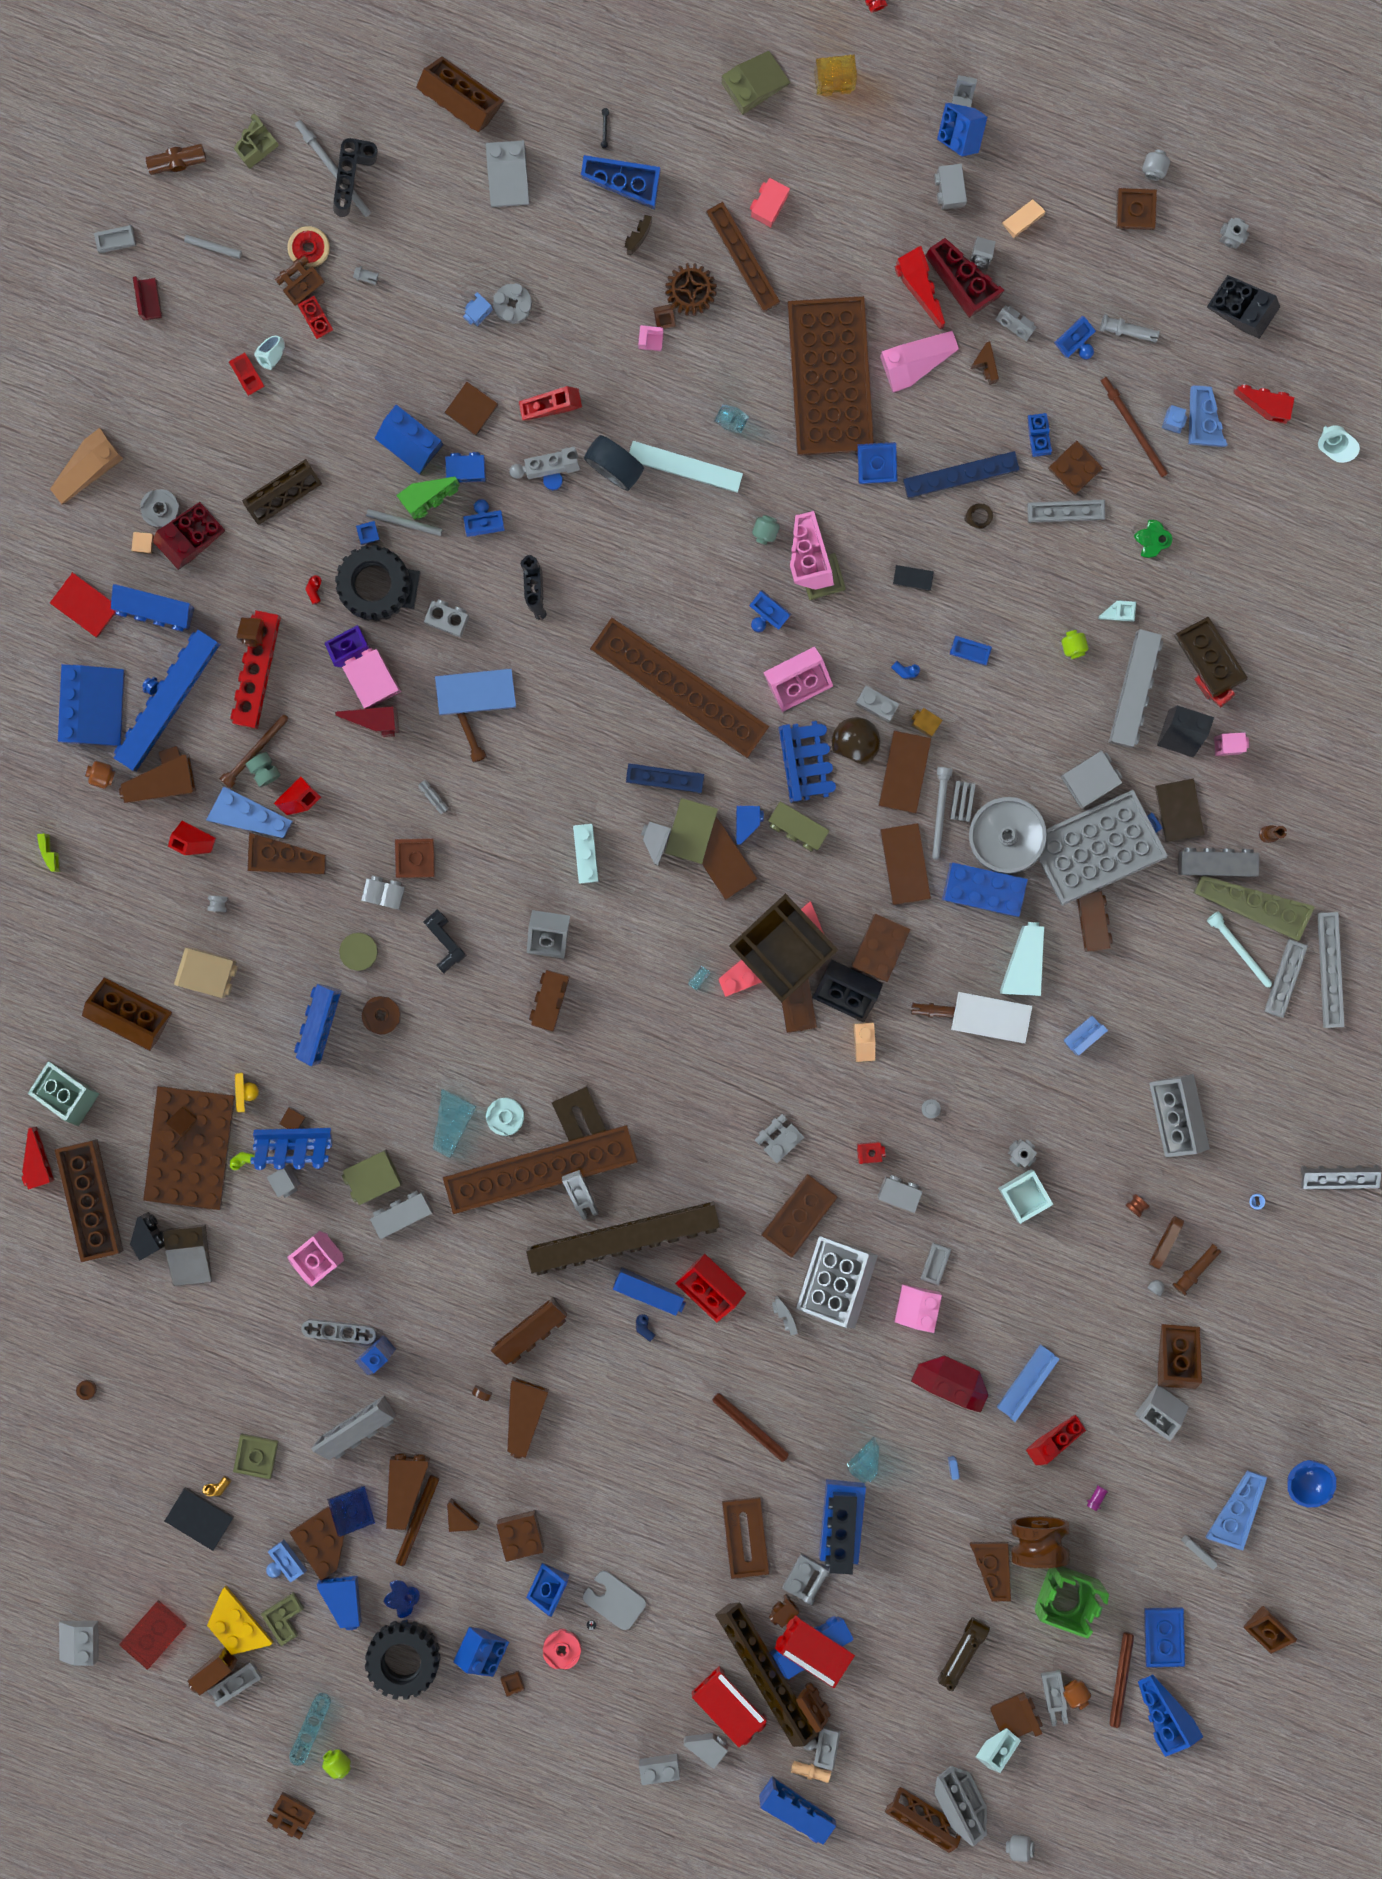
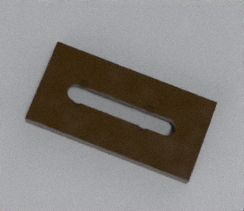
[551,1086,606,1141]

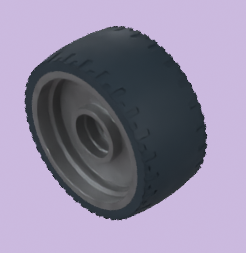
[584,435,644,491]

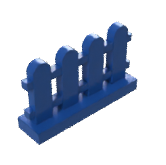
[778,721,836,803]
[250,1128,333,1170]

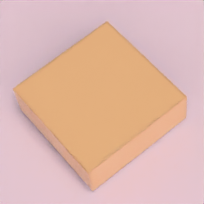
[131,532,154,554]

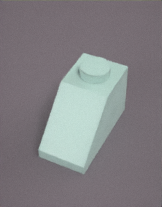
[976,1729,1021,1773]

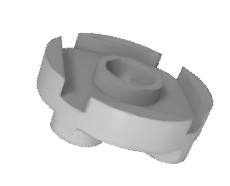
[493,283,532,324]
[140,489,180,528]

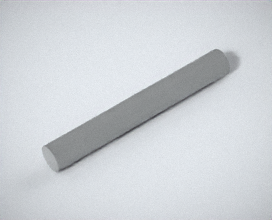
[184,234,242,259]

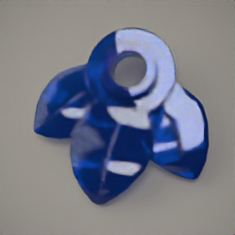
[384,1580,420,1618]

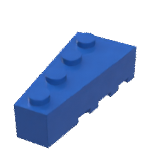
[769,1616,854,1679]
[759,1776,836,1845]

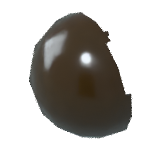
[831,717,881,765]

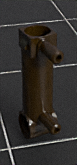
[937,1617,990,1691]

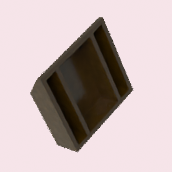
[729,893,838,1003]

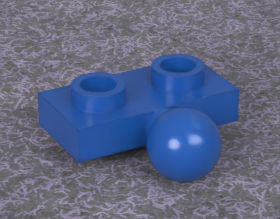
[1054,316,1096,359]
[463,499,505,537]
[749,590,791,632]

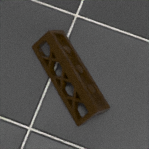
[242,459,322,525]

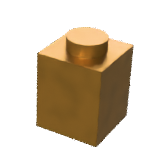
[911,708,943,738]

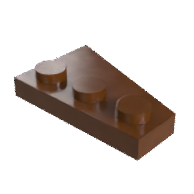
[970,1542,1011,1602]

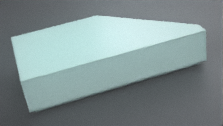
[1098,601,1136,622]

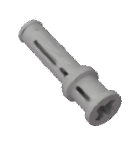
[1100,314,1160,343]

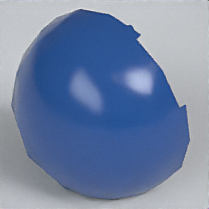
[1287,1460,1337,1508]

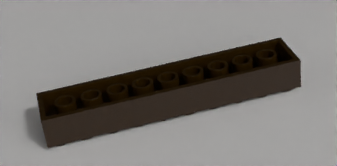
[526,1201,720,1275]

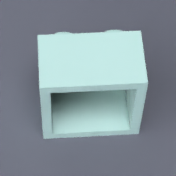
[998,1169,1053,1224]

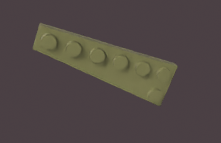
[1193,876,1315,941]

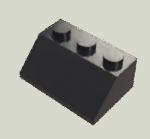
[812,959,883,1023]

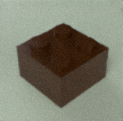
[496,1510,544,1562]

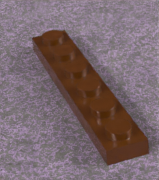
[706,202,780,313]

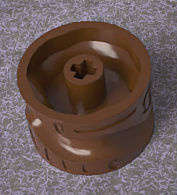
[1011,1516,1070,1568]

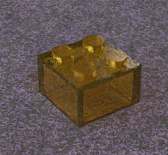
[814,54,857,96]

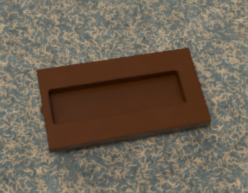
[782,978,817,1033]

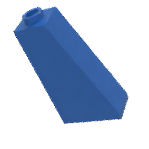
[613,1267,686,1316]
[355,1335,396,1375]

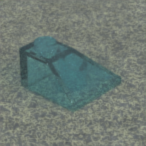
[847,1437,879,1484]

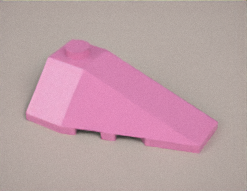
[880,331,959,393]
[790,511,834,590]

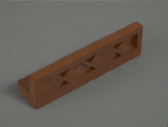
[885,1787,961,1853]

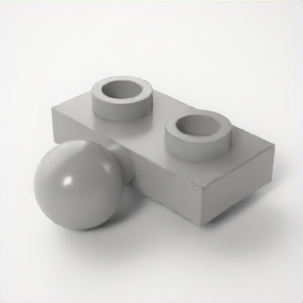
[803,1726,841,1770]

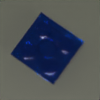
[327,1486,375,1537]

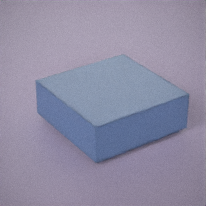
[948,1456,960,1480]

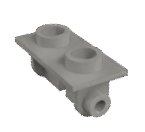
[995,305,1036,342]

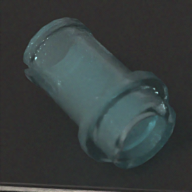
[688,966,711,991]

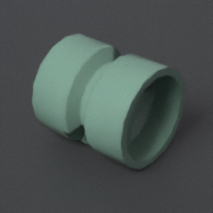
[246,752,281,788]

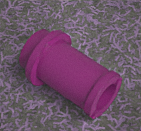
[1087,1485,1108,1512]

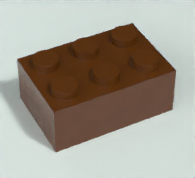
[851,914,911,982]

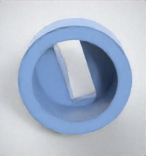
[1250,1193,1265,1209]

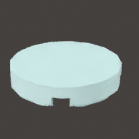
[486,1097,524,1136]

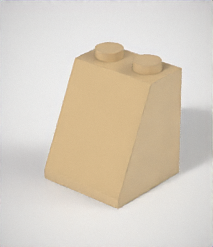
[174,948,238,998]

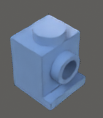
[463,292,493,326]
[1162,405,1187,434]

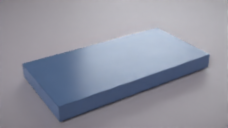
[435,669,516,715]

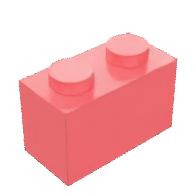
[750,178,790,228]

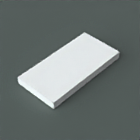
[951,992,1032,1044]

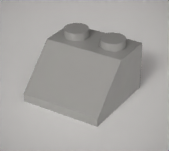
[526,910,570,959]
[59,1621,99,1666]

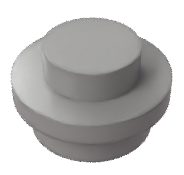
[921,1099,941,1118]

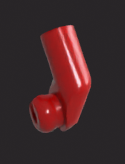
[305,575,322,605]

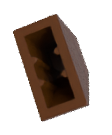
[187,1647,238,1696]

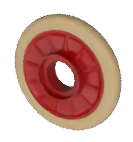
[288,226,330,269]

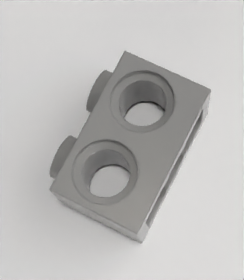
[424,599,469,638]

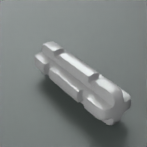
[418,780,448,814]

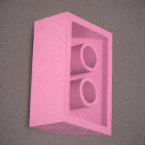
[763,646,833,712]

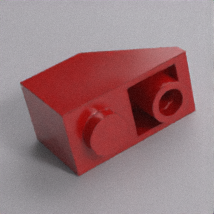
[274,777,321,815]
[168,820,216,855]

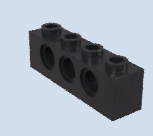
[825,1492,857,1575]

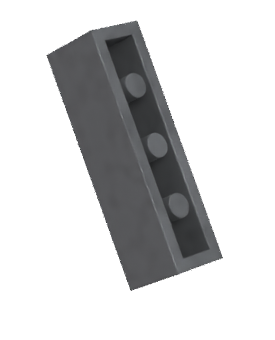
[1178,848,1259,877]

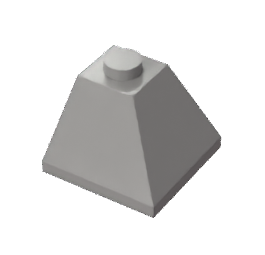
[641,822,671,866]

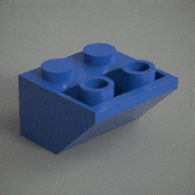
[937,103,988,156]
[453,1627,509,1677]

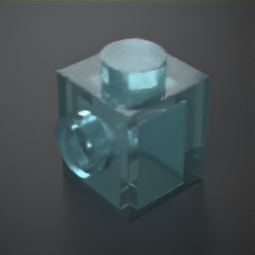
[714,404,749,434]

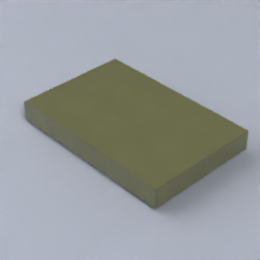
[665,798,718,864]

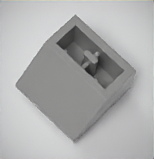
[1135,1383,1189,1441]

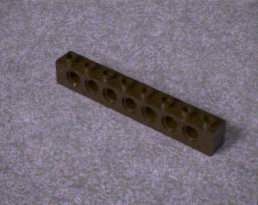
[715,1602,818,1747]

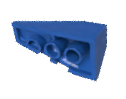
[1138,1674,1203,1757]

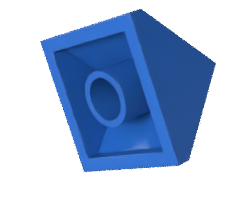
[526,1563,569,1617]

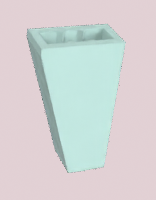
[1000,922,1044,996]

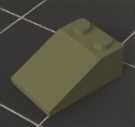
[721,51,790,115]

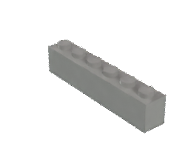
[1108,629,1163,748]

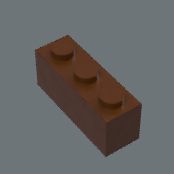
[1077,891,1113,952]

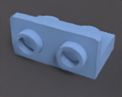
[1064,1016,1108,1056]

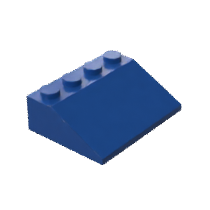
[58,664,124,746]
[294,984,342,1066]

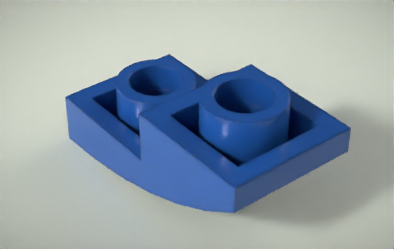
[1027,413,1052,457]

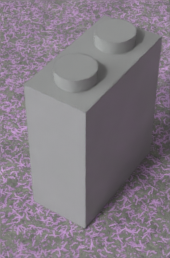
[1060,751,1122,809]

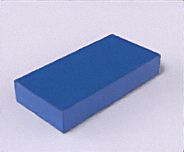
[949,636,992,666]

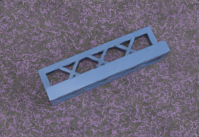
[997,1344,1059,1422]

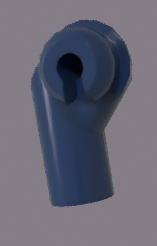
[636,1314,656,1342]

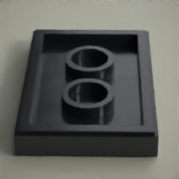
[164,1487,234,1551]

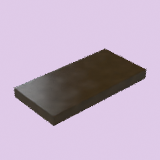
[1174,617,1248,698]

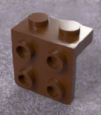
[990,1692,1043,1737]

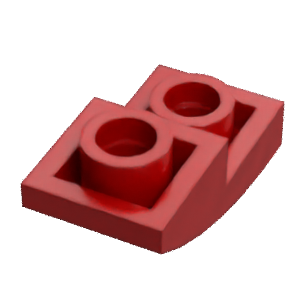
[298,296,333,339]

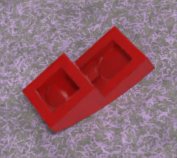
[229,352,265,396]

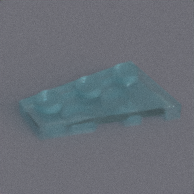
[433,1089,477,1158]

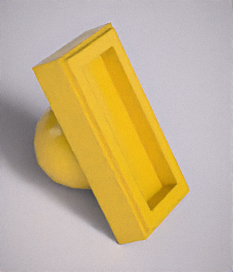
[235,1073,259,1112]

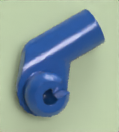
[891,661,920,679]

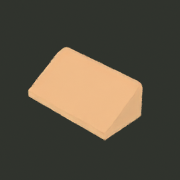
[1002,199,1045,238]

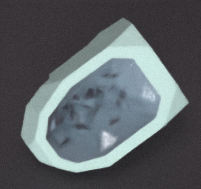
[254,336,285,370]

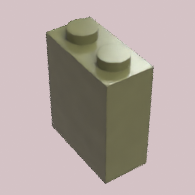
[342,1150,403,1205]

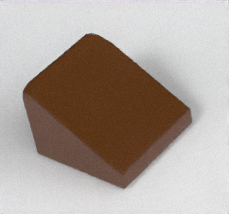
[653,304,676,329]

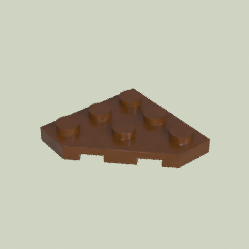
[289,1500,349,1580]

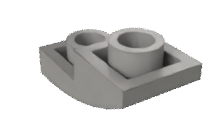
[772,1296,798,1335]

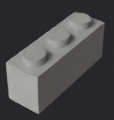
[370,1190,434,1240]

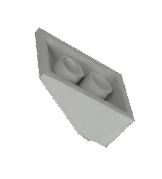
[486,140,529,207]

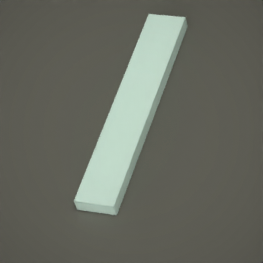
[629,441,743,493]

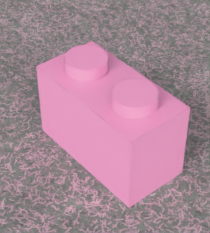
[1214,733,1249,756]

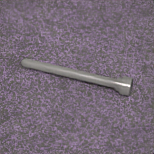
[932,767,953,859]

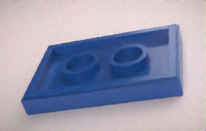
[1144,1607,1185,1667]

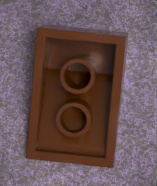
[1158,1324,1202,1389]

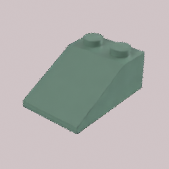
[27,1061,99,1126]

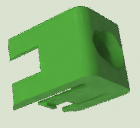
[1035,1566,1109,1639]

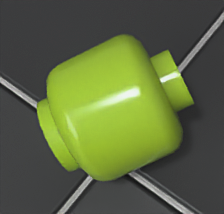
[1061,630,1089,659]
[322,1749,351,1779]

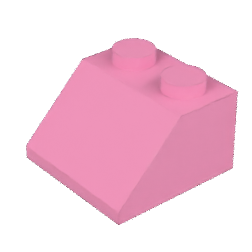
[894,1284,942,1333]

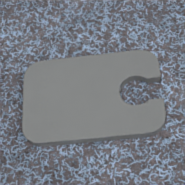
[583,1571,646,1630]

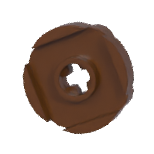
[361,996,401,1035]

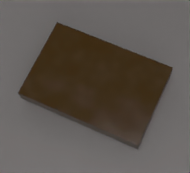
[1155,778,1204,842]

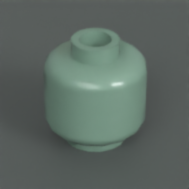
[752,515,780,545]

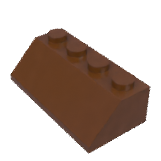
[416,56,504,132]
[82,977,172,1051]
[491,1297,567,1365]

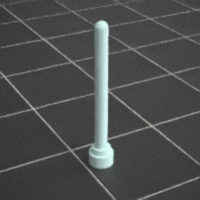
[1207,911,1272,987]

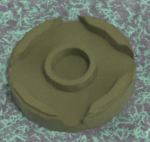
[339,933,378,971]

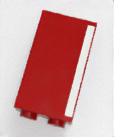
[775,1615,855,1688]
[692,1666,767,1748]

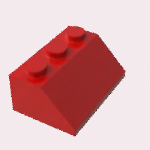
[675,1253,746,1323]

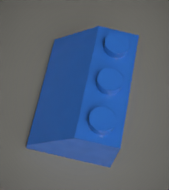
[375,405,443,475]

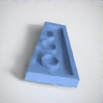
[206,787,293,838]
[1205,1470,1267,1550]

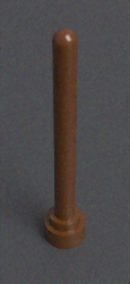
[457,713,487,763]
[219,715,288,789]

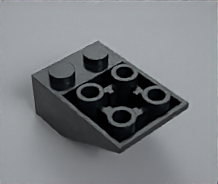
[1207,275,1280,339]

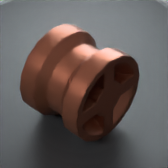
[1125,1194,1150,1218]

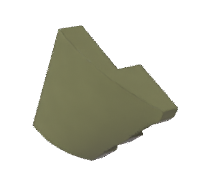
[234,113,279,169]

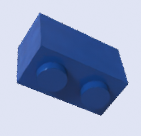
[445,452,486,483]

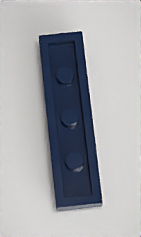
[626,763,704,793]

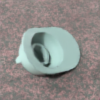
[1318,425,1360,463]

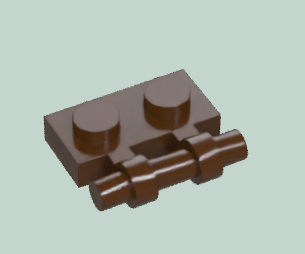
[275,255,325,306]
[796,1682,831,1733]
[266,1792,316,1840]

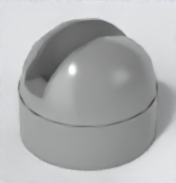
[1147,1280,1165,1296]

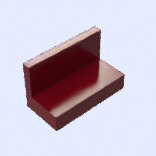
[133,276,162,321]

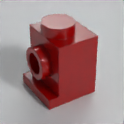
[857,1141,885,1164]

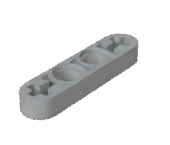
[301,1319,377,1344]

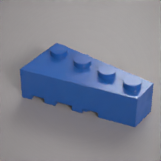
[581,155,661,210]

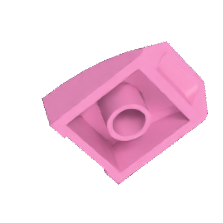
[287,1231,344,1287]

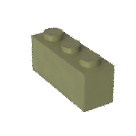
[768,801,829,852]

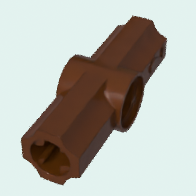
[146,144,207,175]

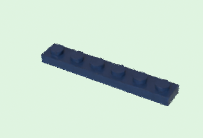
[903,451,1020,499]

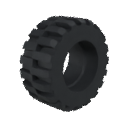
[335,545,411,621]
[365,1620,441,1700]

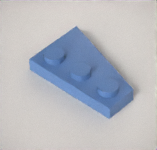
[1188,385,1228,447]

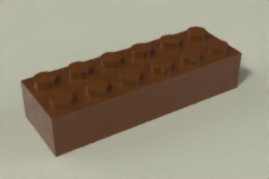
[55,1139,124,1262]

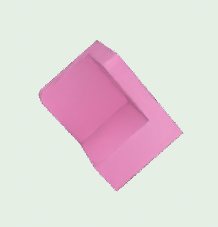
[638,325,663,351]

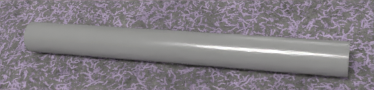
[366,509,442,536]

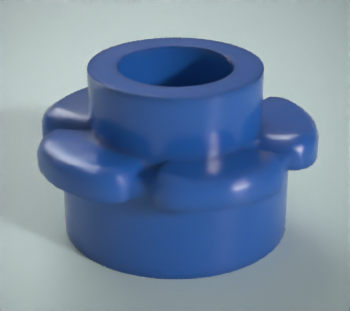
[143,677,159,695]

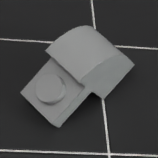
[951,75,977,107]

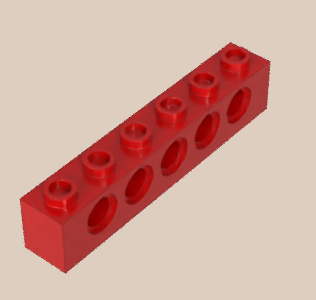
[230,610,281,729]

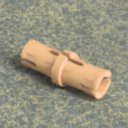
[791,1760,831,1783]

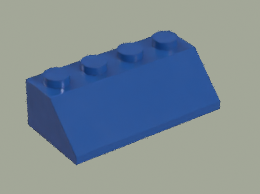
[111,584,195,632]

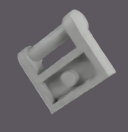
[782,1554,830,1605]

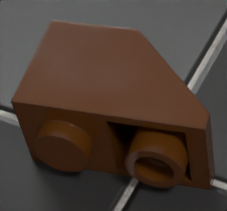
[236,617,264,647]

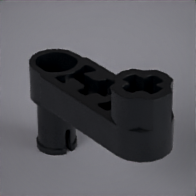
[520,555,547,620]
[423,909,467,974]

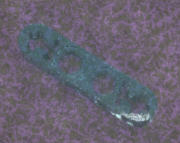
[289,1693,331,1766]

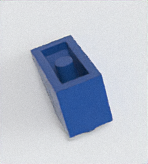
[736,806,764,845]

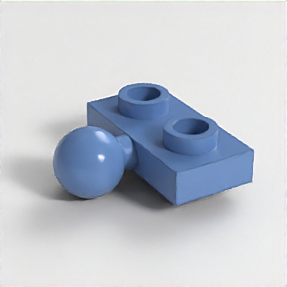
[266,1540,307,1583]

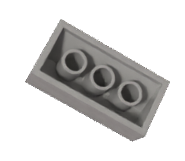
[1149,1074,1210,1157]

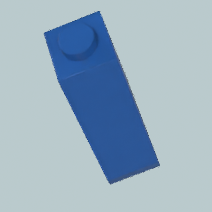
[317,1576,362,1630]

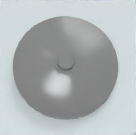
[969,797,1047,874]

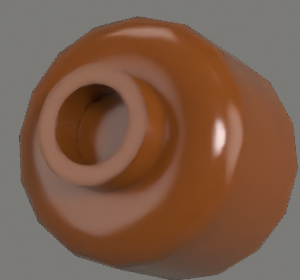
[85,761,115,789]
[1063,1679,1091,1710]

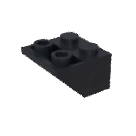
[130,1212,165,1261]

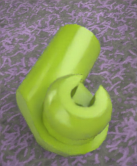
[230,1152,255,1170]

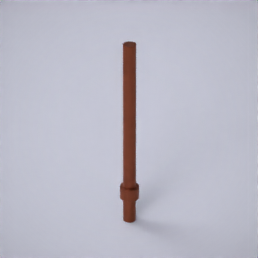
[1100,377,1168,478]

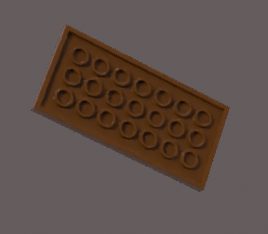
[787,296,874,456]

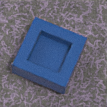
[356,521,380,545]

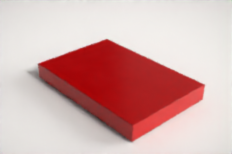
[50,572,116,638]

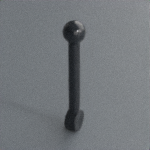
[601,108,609,148]

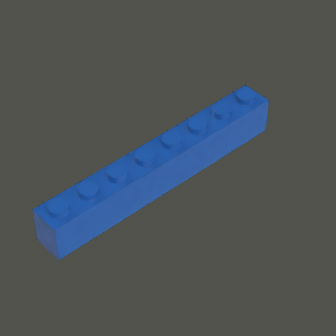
[114,630,221,772]

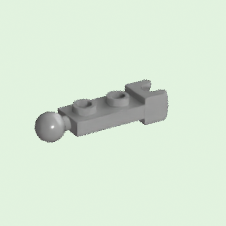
[509,447,580,479]

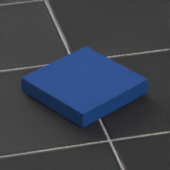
[857,442,897,484]

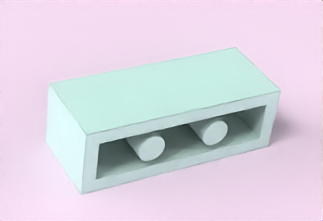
[573,824,599,884]

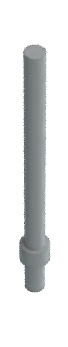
[295,120,371,217]

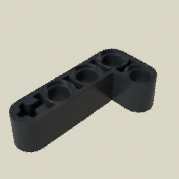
[333,138,378,217]

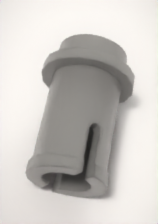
[353,266,379,285]

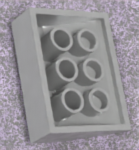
[796,1236,878,1328]
[311,1396,396,1460]

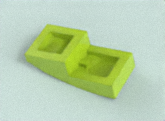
[37,833,60,872]

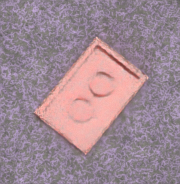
[119,1600,187,1670]

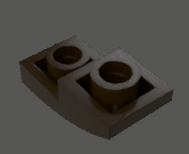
[624,215,652,256]

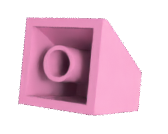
[342,648,401,709]

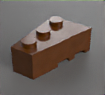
[529,970,570,1032]

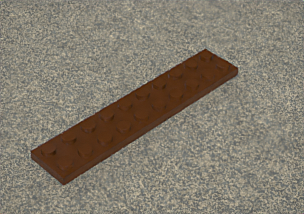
[590,617,769,759]
[443,1125,638,1214]

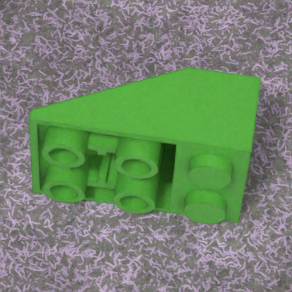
[396,477,460,520]

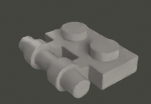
[755,1114,805,1163]

